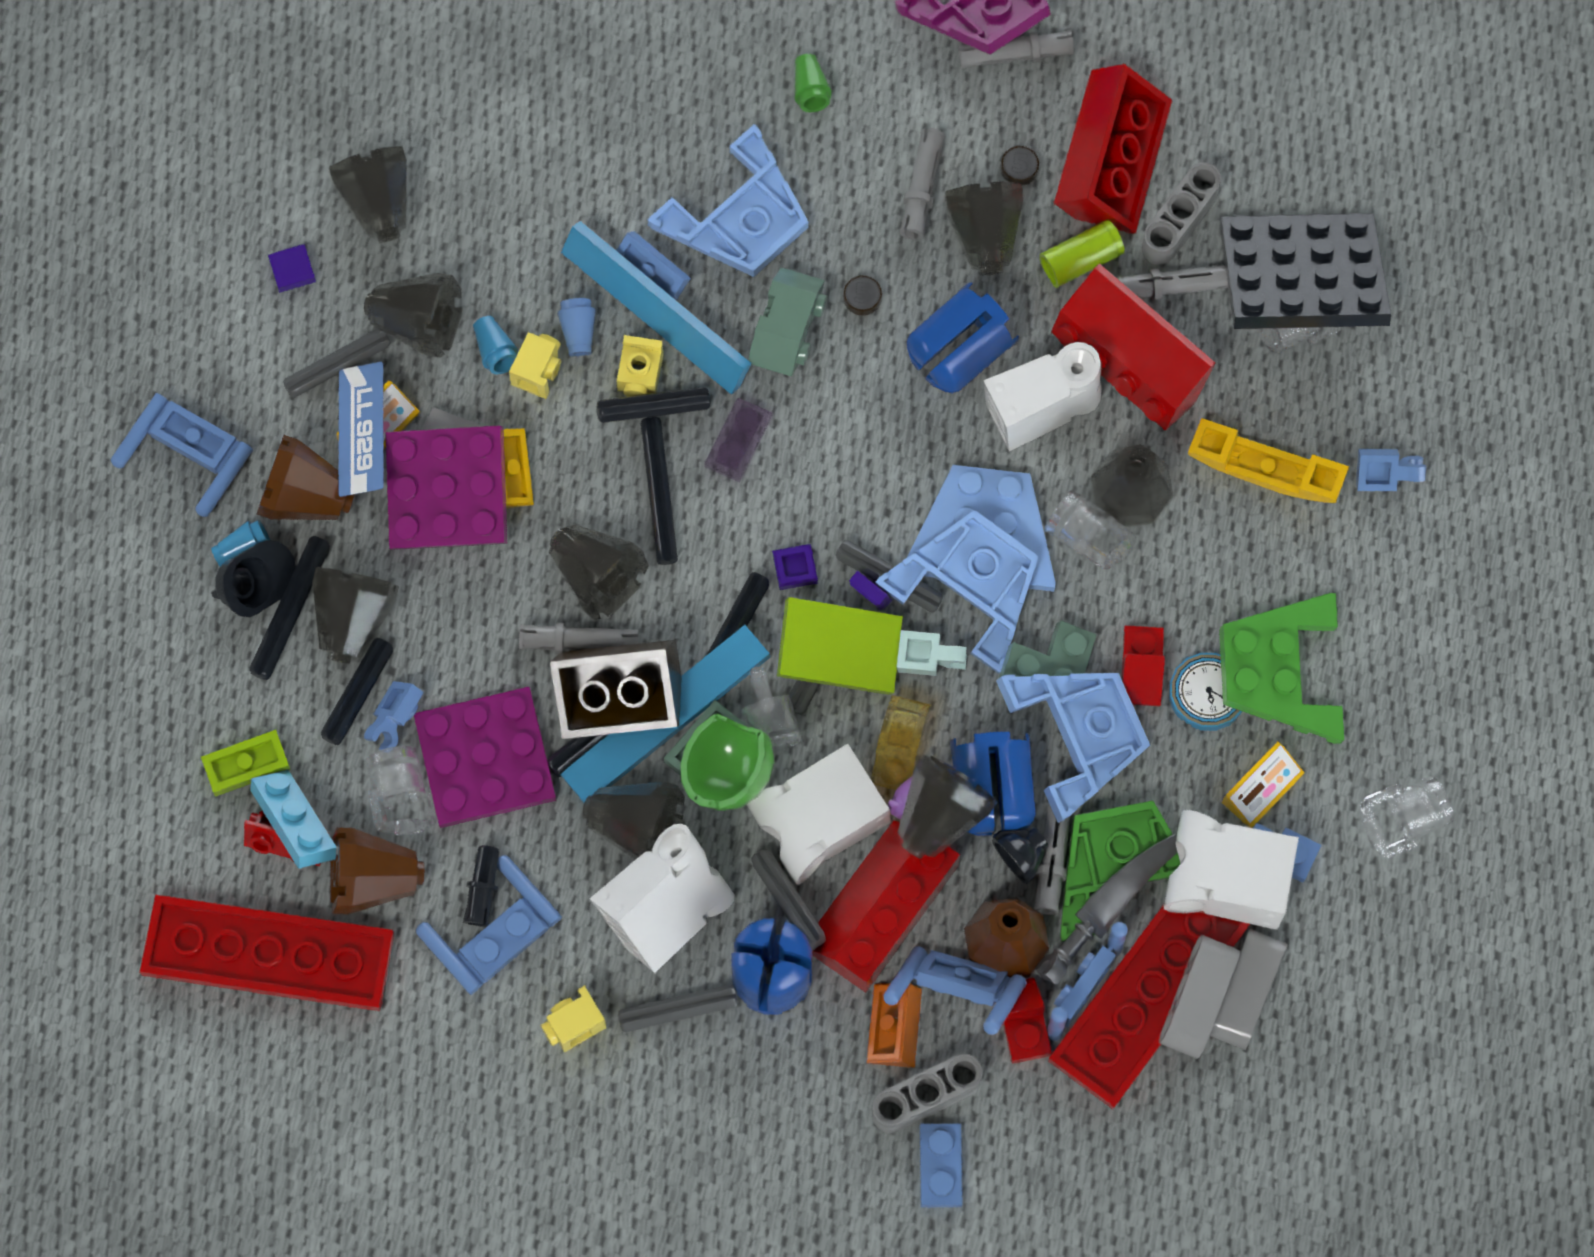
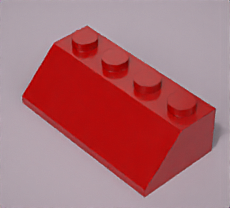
[1054,64,1172,234]
[1051,264,1216,431]
[812,820,960,993]

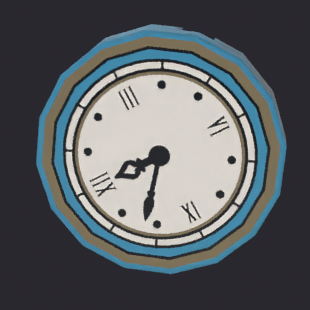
[1169,653,1242,731]

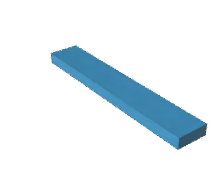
[561,221,752,395]
[561,625,771,806]

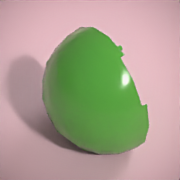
[680,714,775,811]

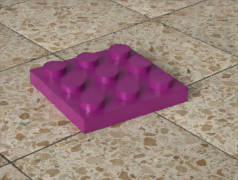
[385,425,508,550]
[414,687,556,828]

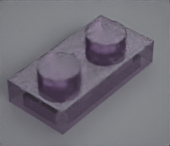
[704,397,773,483]

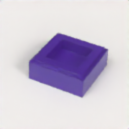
[268,244,316,293]
[772,544,818,590]
[849,570,893,610]

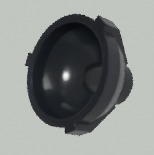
[992,828,1049,884]

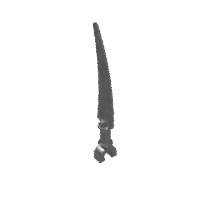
[1034,832,1178,985]

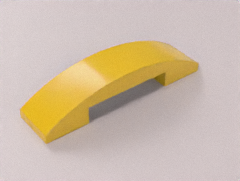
[1188,418,1349,503]

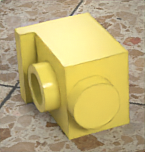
[509,332,561,399]
[617,335,663,397]
[540,985,606,1052]

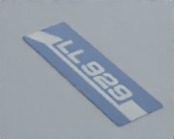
[338,362,384,497]

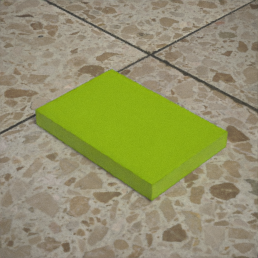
[777,597,903,695]

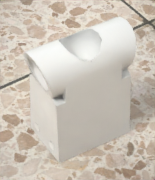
[983,342,1101,451]
[746,744,891,885]
[1164,810,1299,930]
[590,823,734,973]

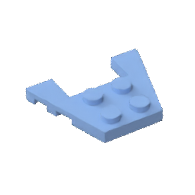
[647,124,808,277]
[907,465,1056,592]
[875,510,1038,674]
[996,673,1150,823]

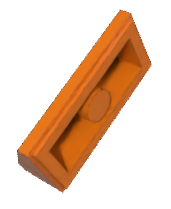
[867,983,922,1068]

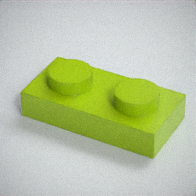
[201,730,291,797]

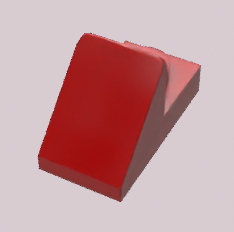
[1122,625,1165,706]
[1003,978,1052,1064]

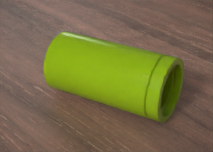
[1039,220,1125,288]

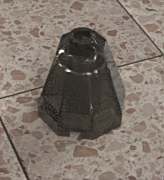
[329,146,407,243]
[944,181,1024,276]
[364,273,462,358]
[1090,444,1173,528]
[549,525,649,620]
[312,567,399,664]
[898,754,997,859]
[582,782,685,860]

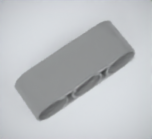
[1142,162,1221,265]
[1210,929,1288,1050]
[1159,935,1240,1059]
[872,1054,983,1133]

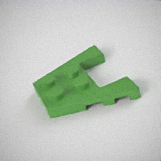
[1219,593,1344,744]
[1060,801,1180,942]

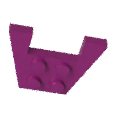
[894,0,1051,55]

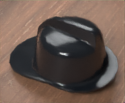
[211,540,296,618]

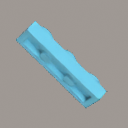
[250,770,337,869]

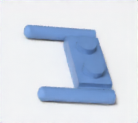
[111,393,253,517]
[416,855,562,995]
[1047,922,1128,1041]
[883,946,1026,1035]

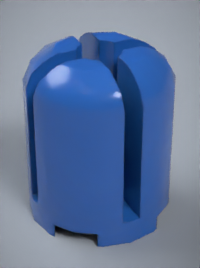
[907,282,1019,393]
[950,731,1036,836]
[731,918,812,1015]

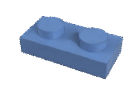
[616,231,691,300]
[920,1124,962,1207]

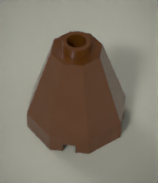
[257,435,355,520]
[330,827,425,915]
[964,897,1049,978]

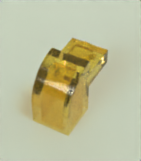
[871,695,931,790]

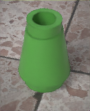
[795,54,832,112]

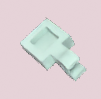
[897,630,967,676]

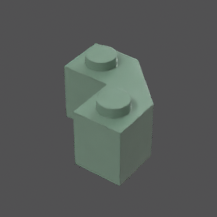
[748,267,827,377]

